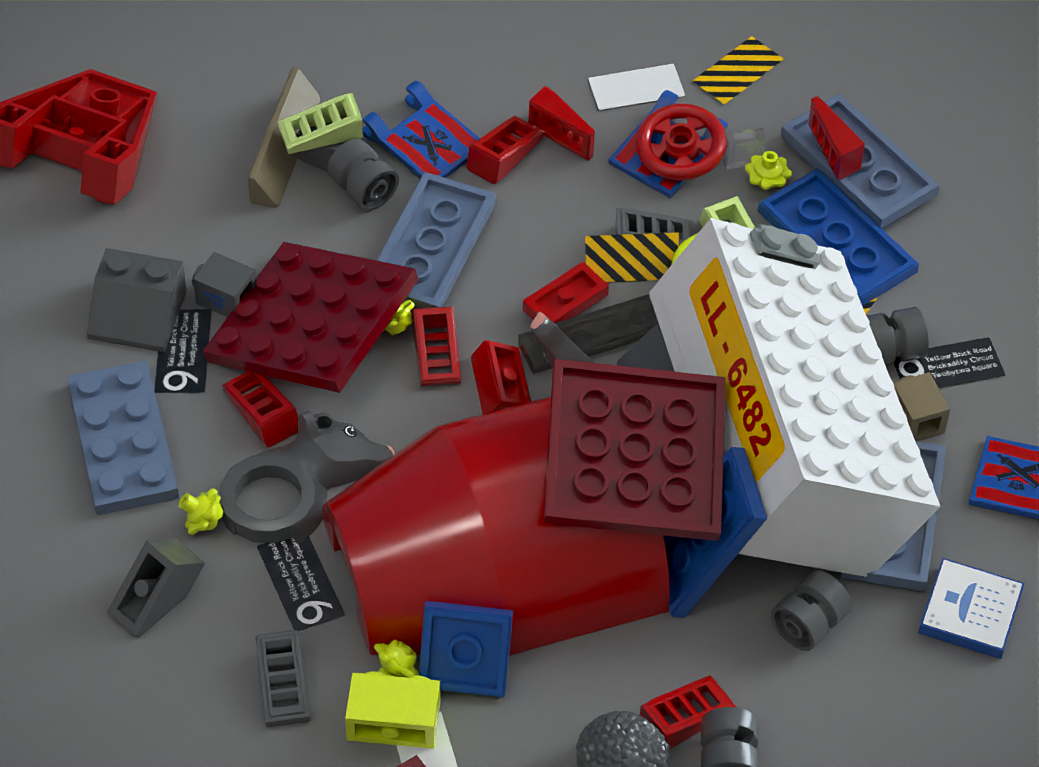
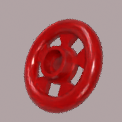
[635,104,727,181]

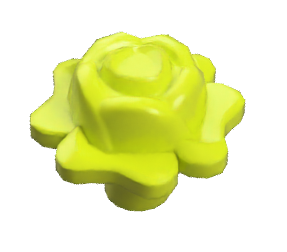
[745,151,792,190]
[383,300,415,336]
[178,488,223,535]
[374,640,419,678]

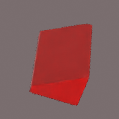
[471,339,531,414]

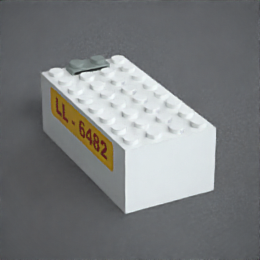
[649,218,941,577]

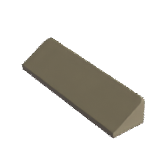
[248,67,320,208]

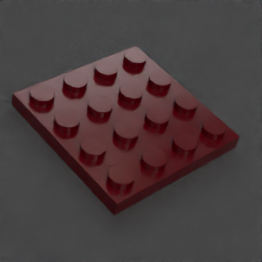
[202,242,419,393]
[543,359,725,541]

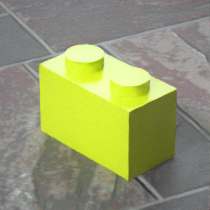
[345,671,440,748]

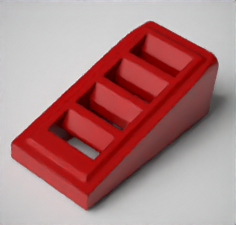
[528,86,595,161]
[808,96,865,180]
[467,116,544,184]
[412,307,461,386]
[222,372,299,447]
[640,675,736,750]

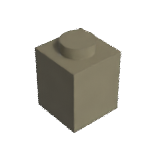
[893,372,950,441]

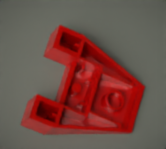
[0,69,157,205]

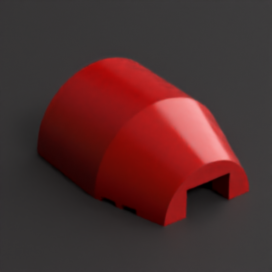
[322,397,670,656]

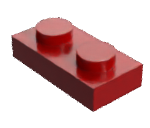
[523,262,609,327]

